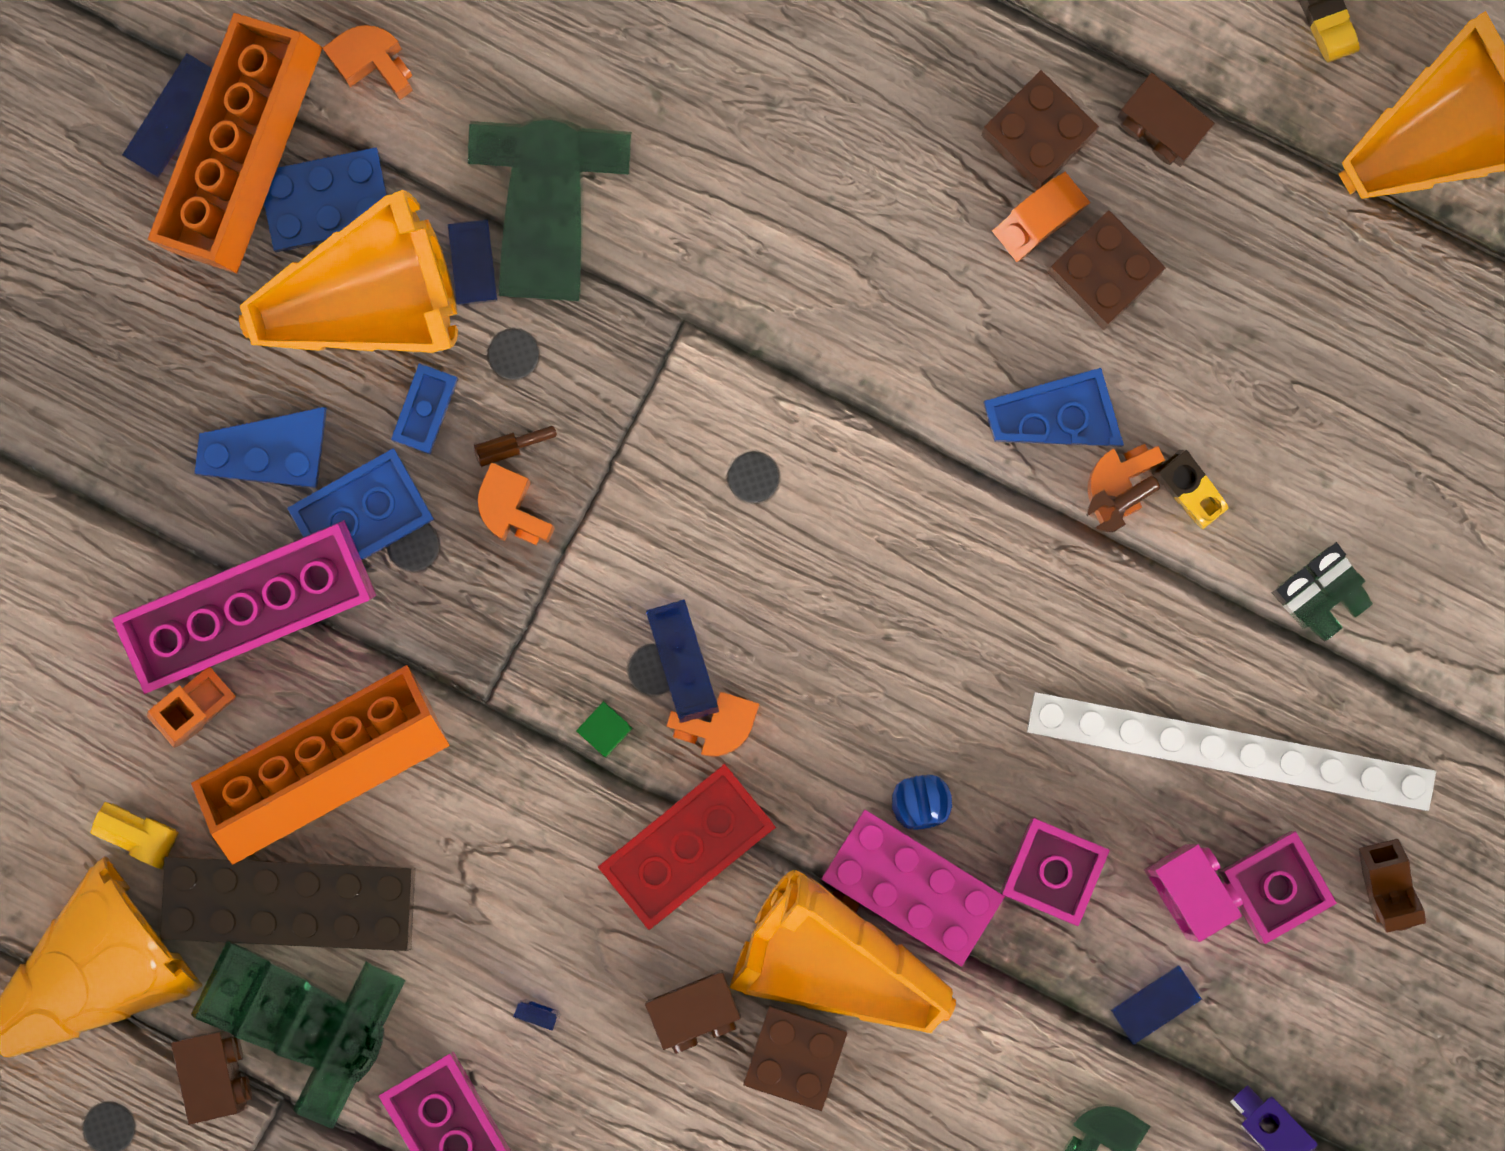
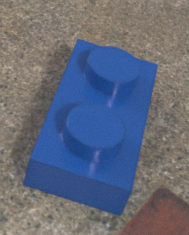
[391,364,458,455]

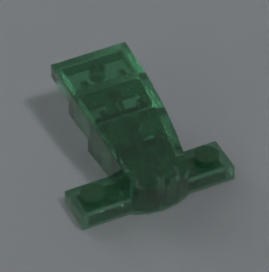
[468,117,632,301]
[191,940,406,1129]

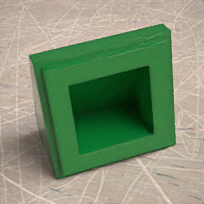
[576,701,634,758]

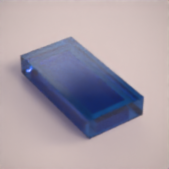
[448,220,498,306]
[1110,965,1202,1045]
[513,999,561,1031]

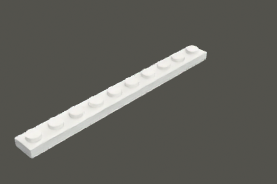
[1027,692,1436,811]

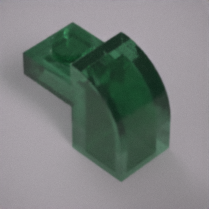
[1063,1104,1151,1151]

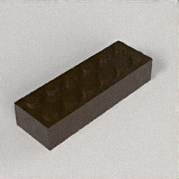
[160,857,416,951]

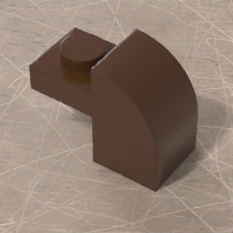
[1359,839,1426,933]

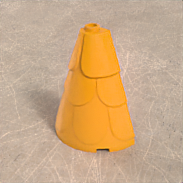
[1338,11,1505,199]
[239,190,458,353]
[0,856,203,1058]
[730,870,956,1033]

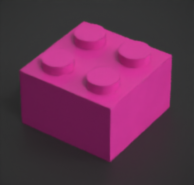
[1000,818,1110,926]
[1219,831,1337,944]

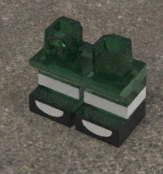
[1271,542,1373,642]

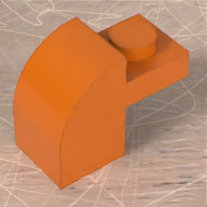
[322,25,413,100]
[992,171,1091,262]
[1088,444,1165,524]
[478,462,555,545]
[147,667,236,748]
[667,692,759,757]

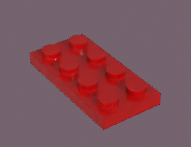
[598,764,776,930]

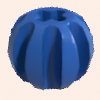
[892,775,952,830]

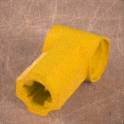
[90,802,179,869]

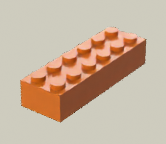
[147,13,323,274]
[191,665,450,865]

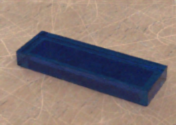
[122,53,212,178]
[646,599,719,723]

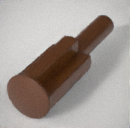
[474,426,557,468]

